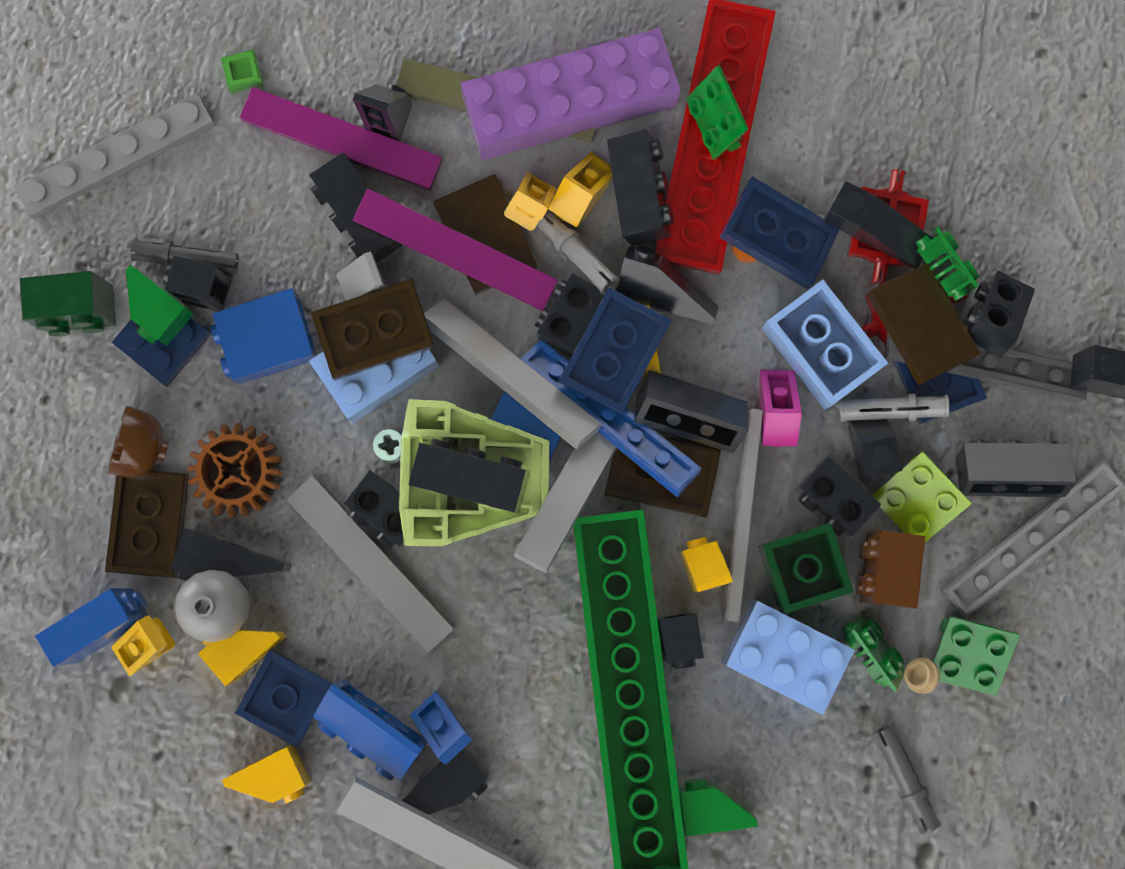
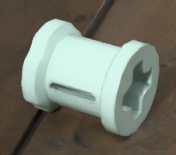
[373,429,402,464]

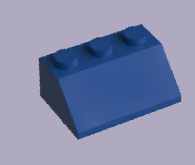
[313,679,427,781]

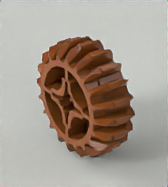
[187,423,284,518]

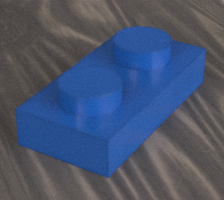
[410,691,473,765]

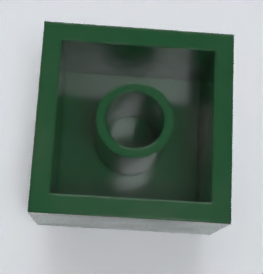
[20,271,116,337]
[758,523,854,614]

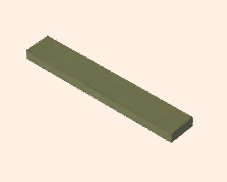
[396,58,595,143]

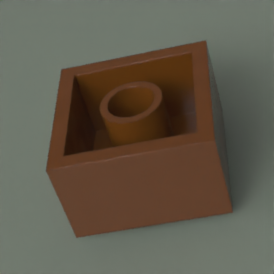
[855,530,925,609]

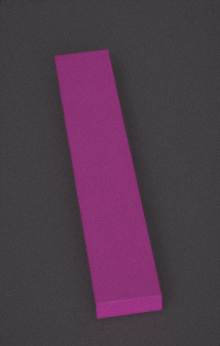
[239,87,443,191]
[353,188,558,311]

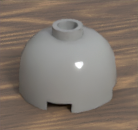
[174,570,251,642]

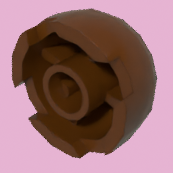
[107,406,169,478]

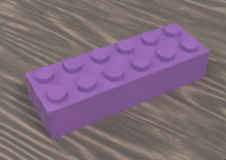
[461,28,680,161]

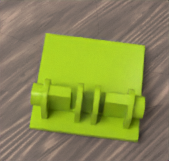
[872,451,972,542]

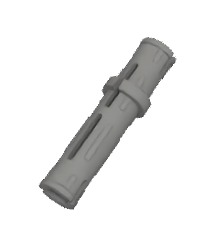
[538,212,620,295]
[840,393,949,422]

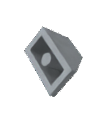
[334,251,387,302]

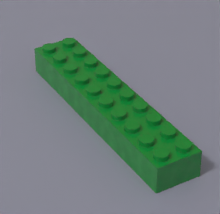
[573,510,688,869]

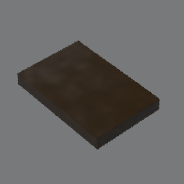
[433,174,538,296]
[866,264,981,386]
[311,279,435,381]
[604,436,721,518]
[105,471,189,578]

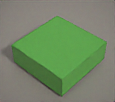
[221,49,264,93]

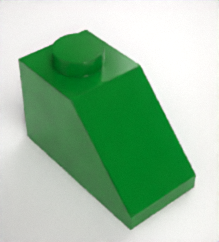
[126,264,194,346]
[678,778,758,837]

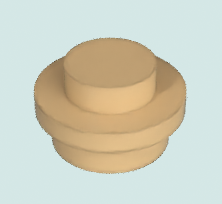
[904,658,940,694]

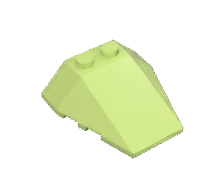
[399,399,549,546]

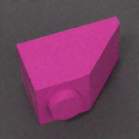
[759,370,802,447]

